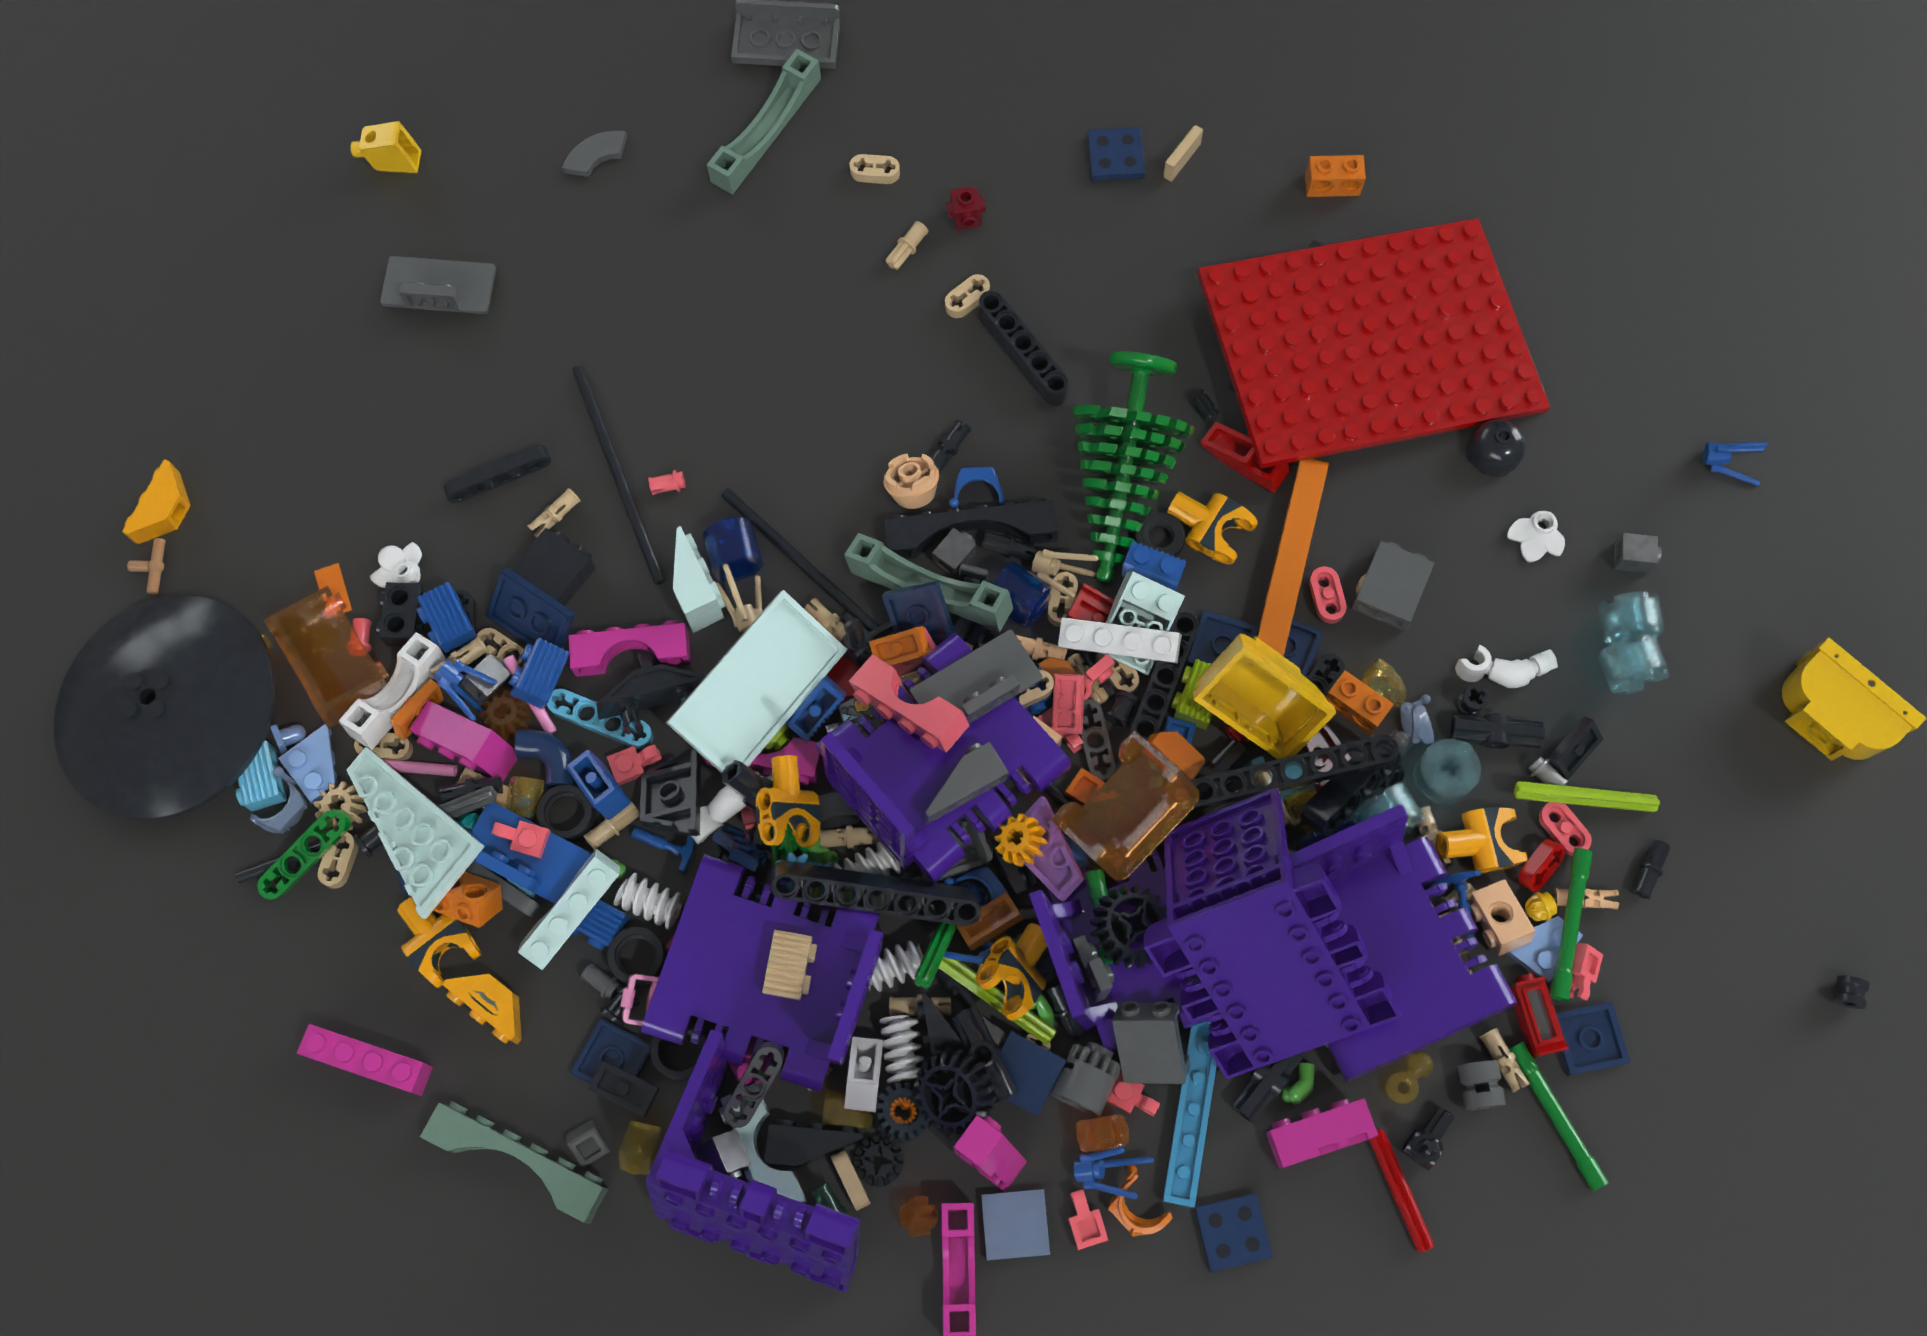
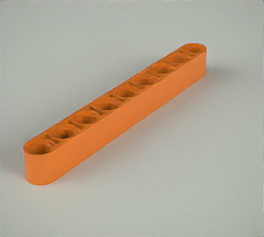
[1257,458,1329,656]

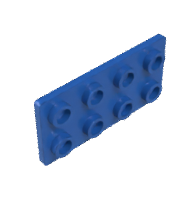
[470,802,592,904]

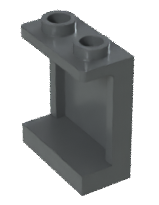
[1351,541,1435,631]
[1112,1001,1191,1084]

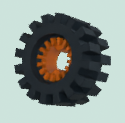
[872,1082,929,1144]

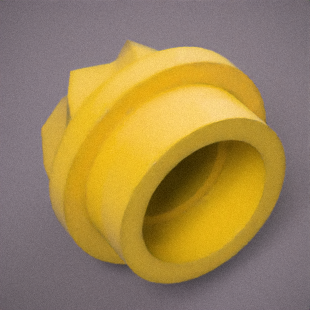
[1525,892,1557,922]

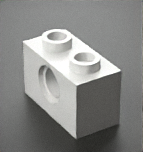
[844,1037,883,1112]

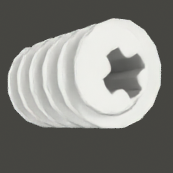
[833,842,901,892]
[614,873,682,930]
[869,940,923,992]
[879,1015,924,1083]

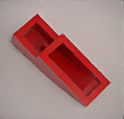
[1200,422,1290,493]

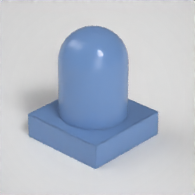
[270,724,306,755]

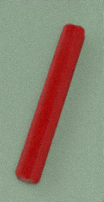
[1369,1128,1434,1253]

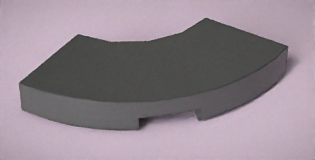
[562,131,628,177]

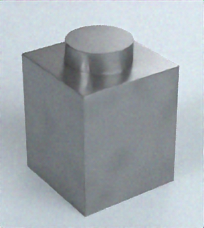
[932,528,976,579]
[1614,533,1662,573]
[460,654,511,705]
[696,1129,751,1179]

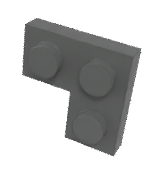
[1072,935,1114,1003]

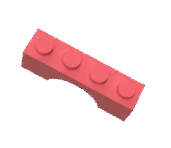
[849,654,969,753]

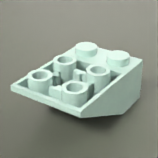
[673,526,725,633]
[1102,571,1185,675]

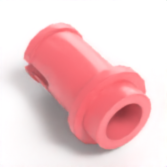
[648,470,686,495]
[347,618,372,657]

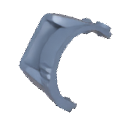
[1400,694,1434,744]
[249,767,308,834]

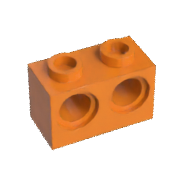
[1305,155,1366,197]
[1326,670,1394,736]
[433,872,503,928]

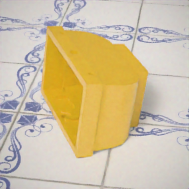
[1193,633,1336,759]
[1782,637,1926,761]

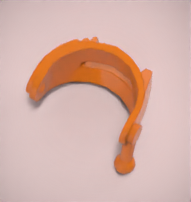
[1107,1165,1173,1237]

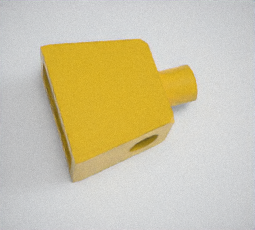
[351,121,422,173]

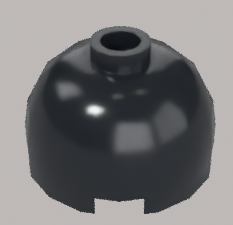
[1467,419,1526,477]

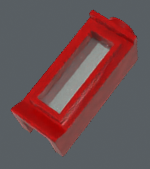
[1510,973,1569,1059]

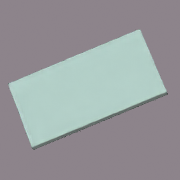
[665,590,848,773]

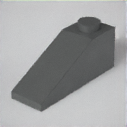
[924,742,1009,825]

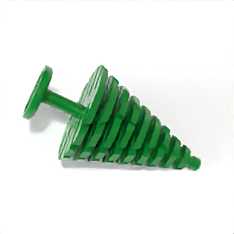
[1071,351,1195,583]

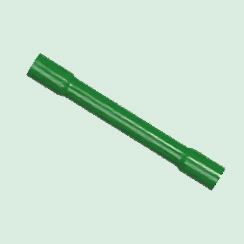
[1550,848,1593,1001]
[1509,1041,1609,1191]

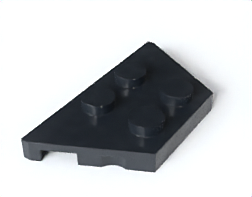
[640,744,701,836]

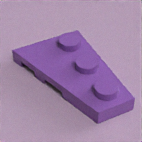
[1019,796,1084,902]

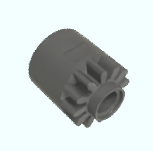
[1051,1042,1121,1117]

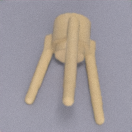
[1032,549,1098,598]
[716,564,763,632]

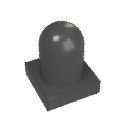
[1388,729,1413,756]

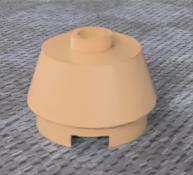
[883,453,939,509]

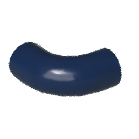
[515,729,574,789]

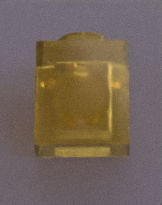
[1283,786,1318,837]
[619,1121,661,1175]

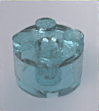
[1598,592,1665,649]
[1598,634,1670,694]
[1413,739,1481,805]
[1353,782,1427,836]

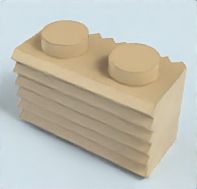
[762,930,817,1001]

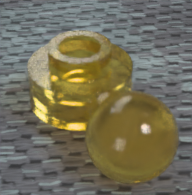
[1385,1053,1433,1104]

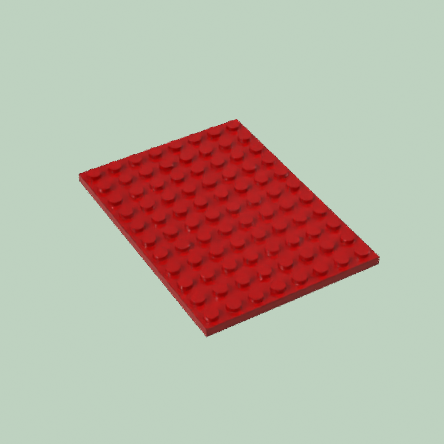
[1197,218,1550,469]

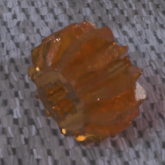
[479,690,531,741]
[1076,1114,1130,1152]

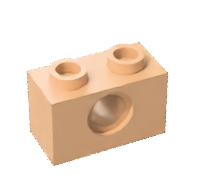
[1469,879,1535,956]

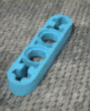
[547,688,654,750]

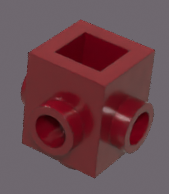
[946,186,986,231]

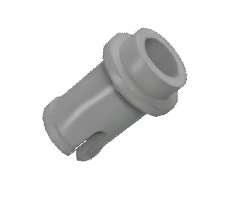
[1528,756,1568,786]

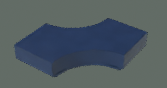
[712,824,768,872]

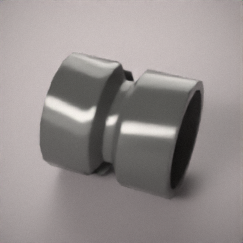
[1457,1060,1507,1111]

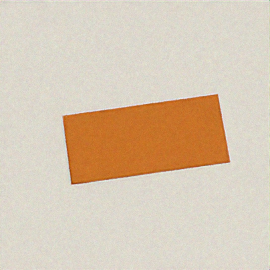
[314,563,352,618]

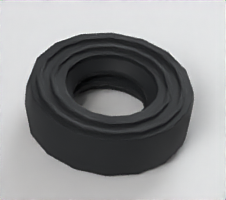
[1134,512,1186,557]

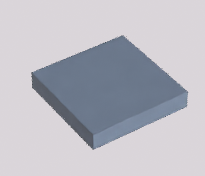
[981,1189,1050,1261]

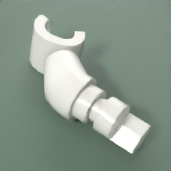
[1455,644,1558,688]
[691,772,773,844]

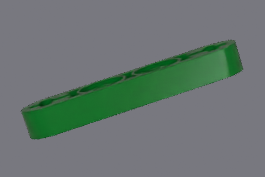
[257,809,351,900]

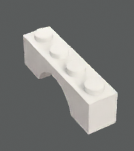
[1058,617,1181,664]
[339,632,446,750]

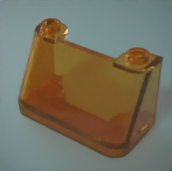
[264,586,389,729]
[1051,731,1200,881]

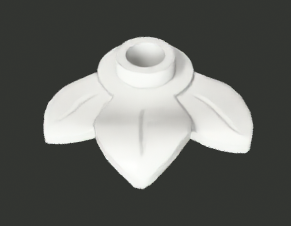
[1507,511,1565,563]
[370,542,422,588]

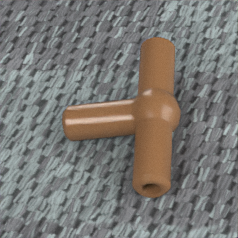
[127,538,166,595]

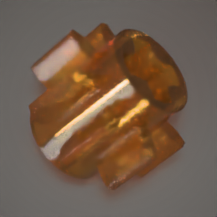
[898,1196,938,1237]

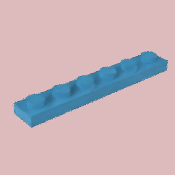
[1162,1021,1217,1208]

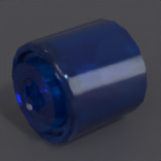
[703,517,764,582]
[994,561,1052,628]

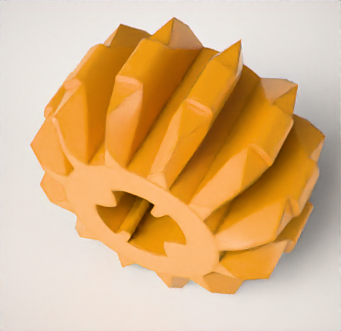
[994,814,1048,867]

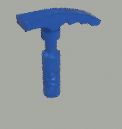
[631,827,695,874]
[1434,870,1481,938]

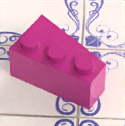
[409,700,518,783]
[1266,1098,1378,1169]
[954,1115,1027,1192]

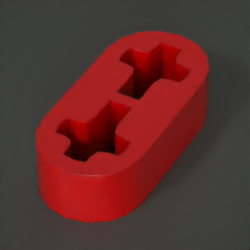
[1518,839,1565,892]

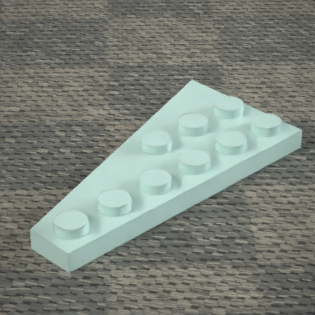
[347,747,485,920]

